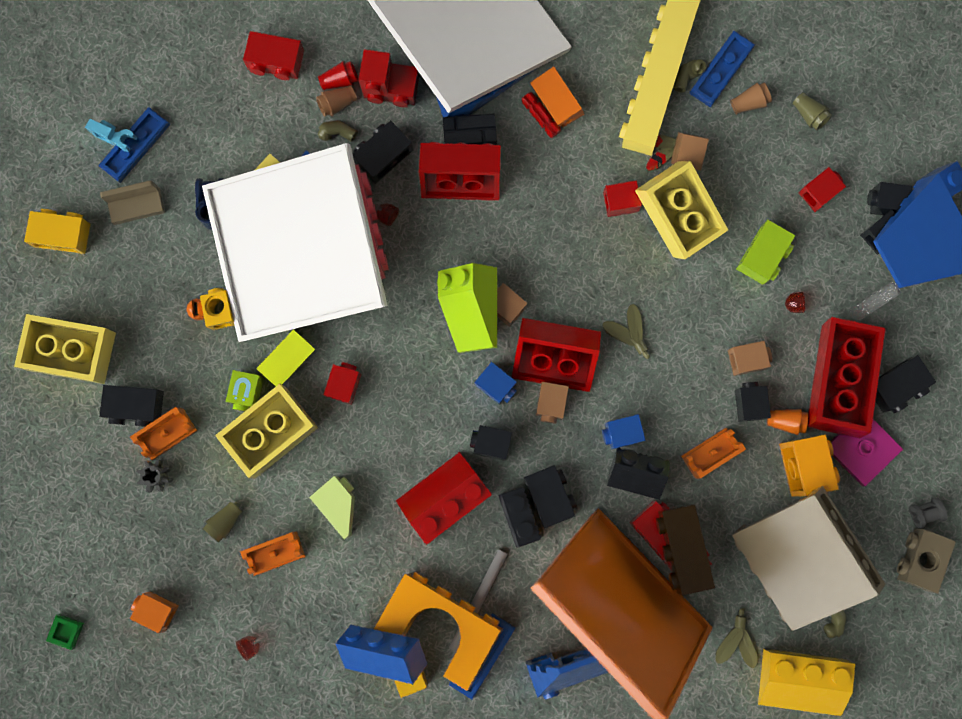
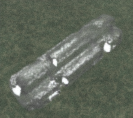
[849,282,901,322]

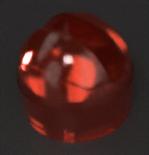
[377,203,399,226]
[785,292,805,313]
[236,636,260,661]

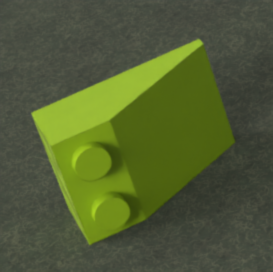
[437,263,497,353]

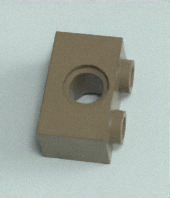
[897,529,956,594]

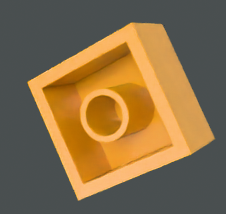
[779,435,840,497]

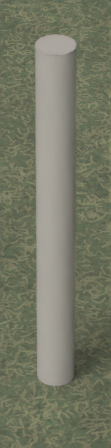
[449,549,508,652]

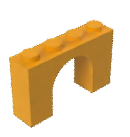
[374,572,503,691]

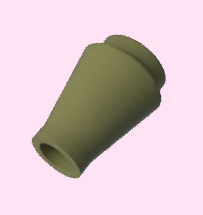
[793,92,832,131]
[202,501,242,543]

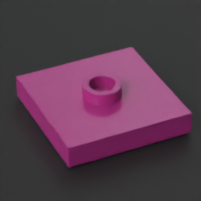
[830,419,903,487]

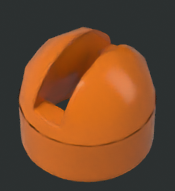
[186,299,204,320]

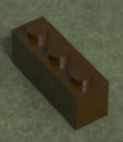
[656,504,715,596]

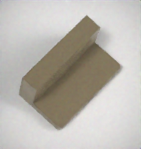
[100,181,165,225]

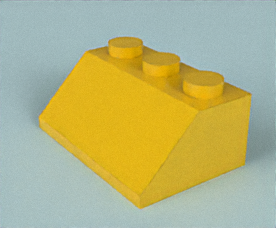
[758,648,855,716]

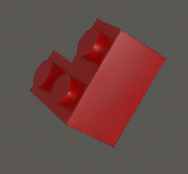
[359,49,420,107]

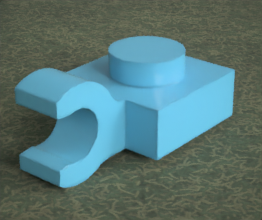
[85,119,137,152]

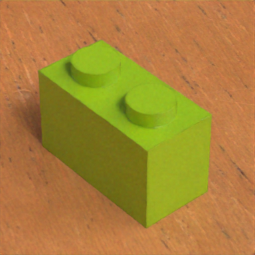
[736,219,795,285]

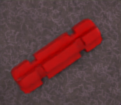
[521,92,561,138]

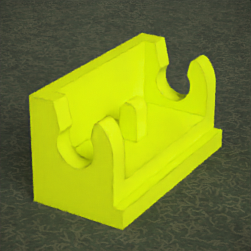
[256,329,315,386]

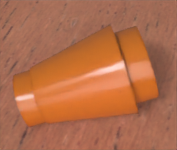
[767,409,808,435]

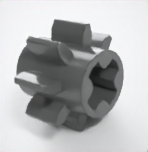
[136,460,172,492]

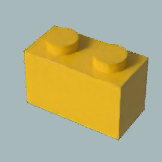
[24,209,91,254]

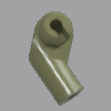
[673,59,707,93]
[318,120,358,142]
[824,610,847,638]

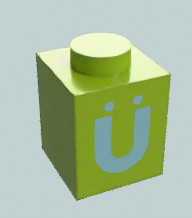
[225,370,264,412]

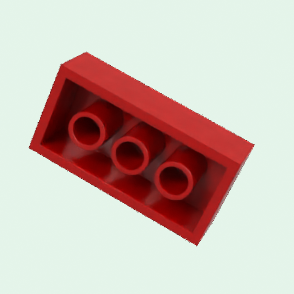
[807,317,885,438]

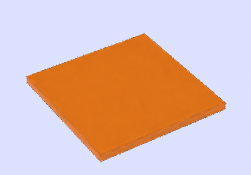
[531,508,712,719]

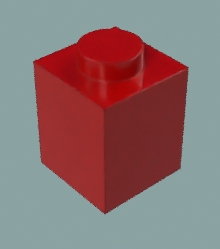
[798,167,846,212]
[603,180,642,217]
[323,362,362,405]

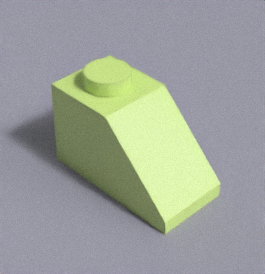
[309,476,355,539]

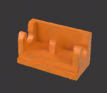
[530,66,584,128]
[130,407,197,460]
[681,428,746,479]
[240,531,306,576]

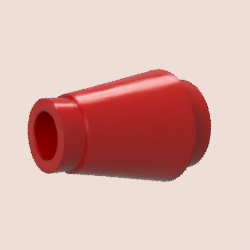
[318,61,358,91]

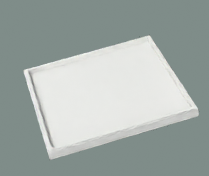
[368,0,572,113]
[202,143,388,342]

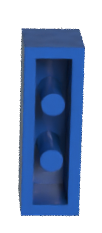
[335,625,427,684]

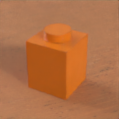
[130,592,179,633]

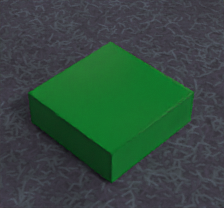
[46,614,84,650]

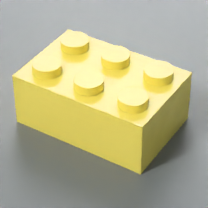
[635,161,728,259]
[14,314,116,384]
[215,384,318,479]

